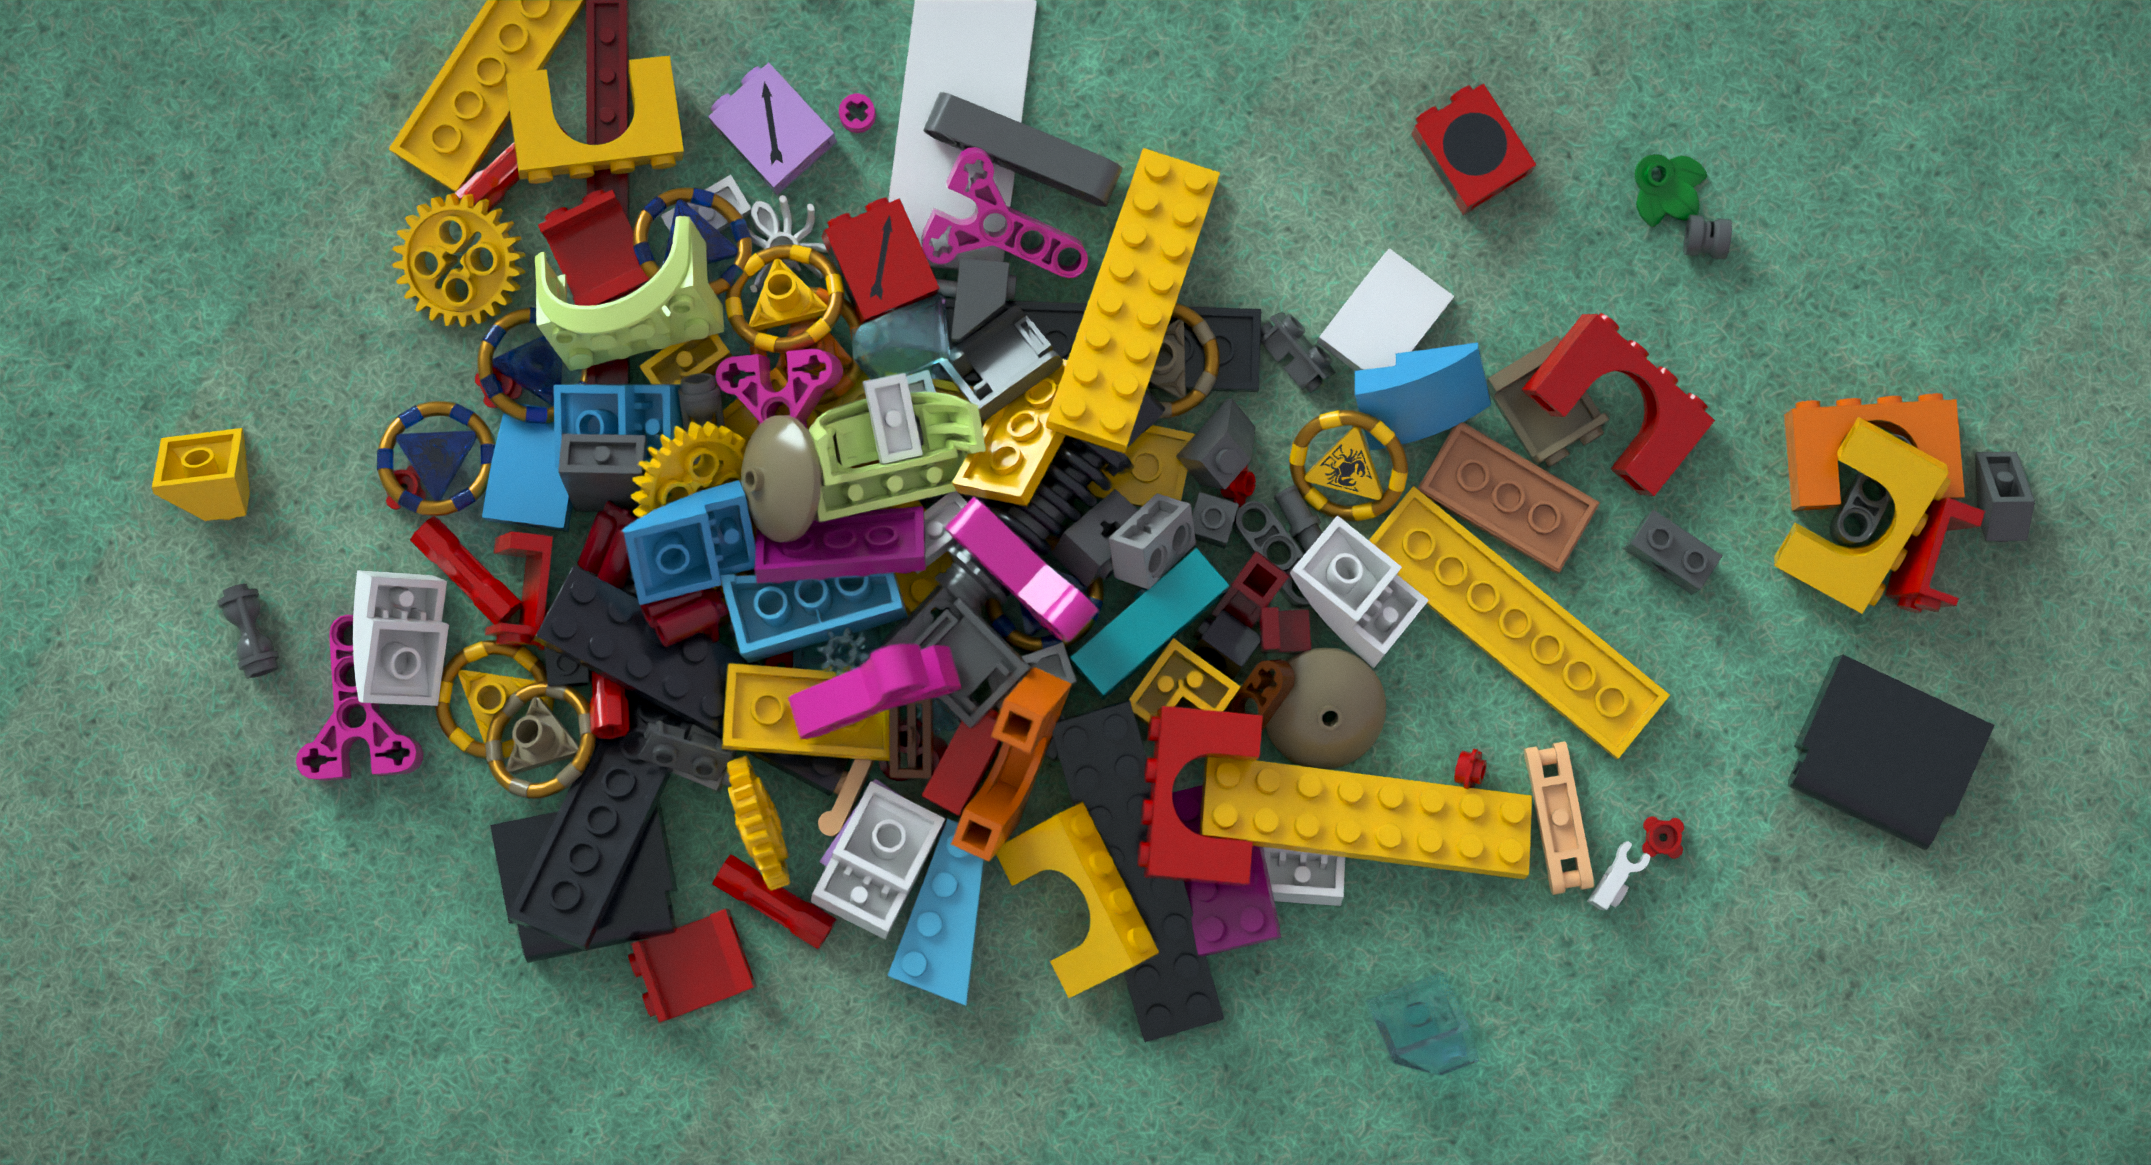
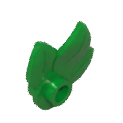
[1635,154,1707,227]

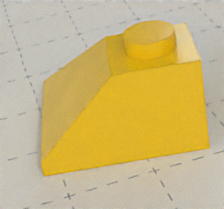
[152,428,250,521]

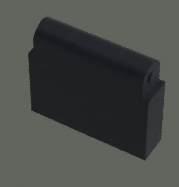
[1788,654,1995,850]
[490,799,677,963]

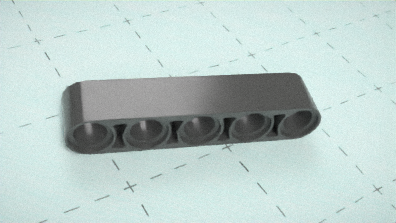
[923,92,1123,207]

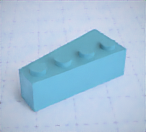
[720,573,908,663]
[888,819,985,1006]

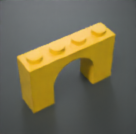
[505,55,684,184]
[1774,417,1951,614]
[996,802,1159,998]

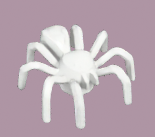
[729,195,828,292]

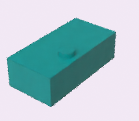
[1070,548,1230,701]

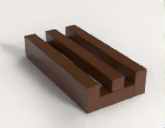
[889,698,934,779]

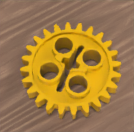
[392,193,525,327]
[631,421,747,518]
[727,755,790,891]

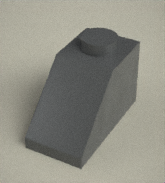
[951,258,1017,346]
[1176,398,1256,490]
[1975,452,2035,542]

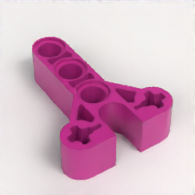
[921,147,1088,278]
[715,349,843,428]
[945,497,1098,642]
[296,615,424,781]
[788,644,961,739]

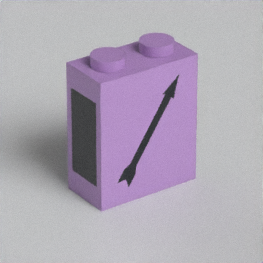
[708,62,837,195]

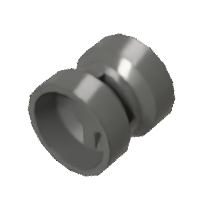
[1683,214,1732,260]

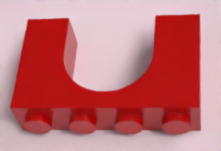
[1522,313,1715,496]
[1138,706,1263,886]

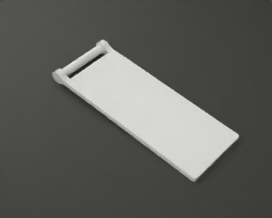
[888,0,1036,297]

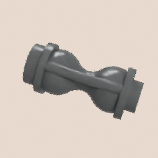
[678,373,725,464]
[217,584,279,679]

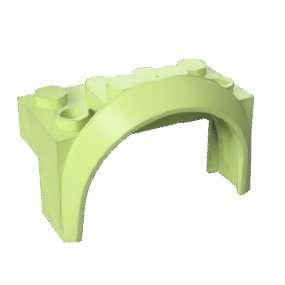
[535,216,724,371]
[808,392,986,522]

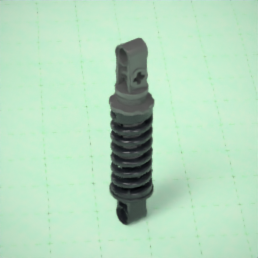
[881,390,1166,648]

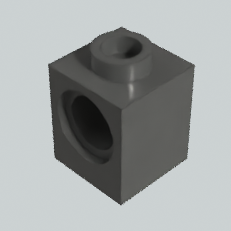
[1192,492,1239,549]

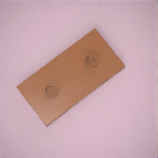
[1417,422,1600,574]

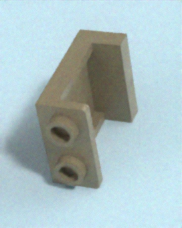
[1487,336,1610,467]

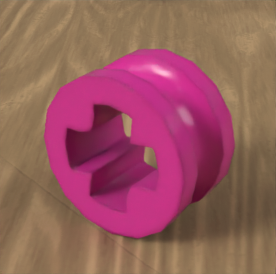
[838,93,876,133]

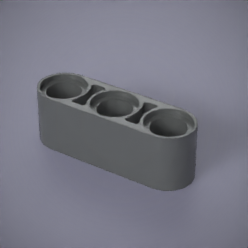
[1829,434,1911,547]
[1234,501,1310,608]

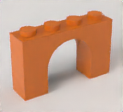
[1784,393,1965,511]
[951,667,1072,862]

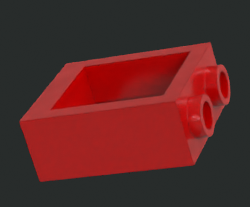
[922,704,1002,818]

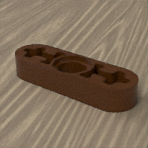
[1224,659,1295,730]

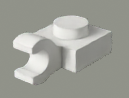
[1587,841,1650,910]

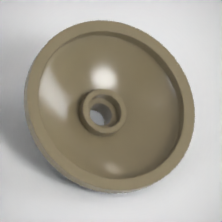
[741,415,821,542]
[1265,648,1386,769]

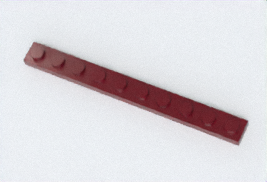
[586,0,630,384]

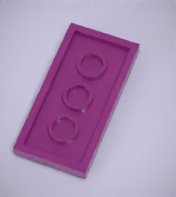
[755,506,926,583]
[1172,785,1282,957]

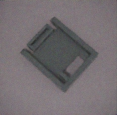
[937,306,1063,421]
[913,597,1032,729]

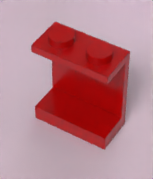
[538,189,650,306]
[1885,498,1985,613]
[485,531,553,646]
[628,909,757,1023]

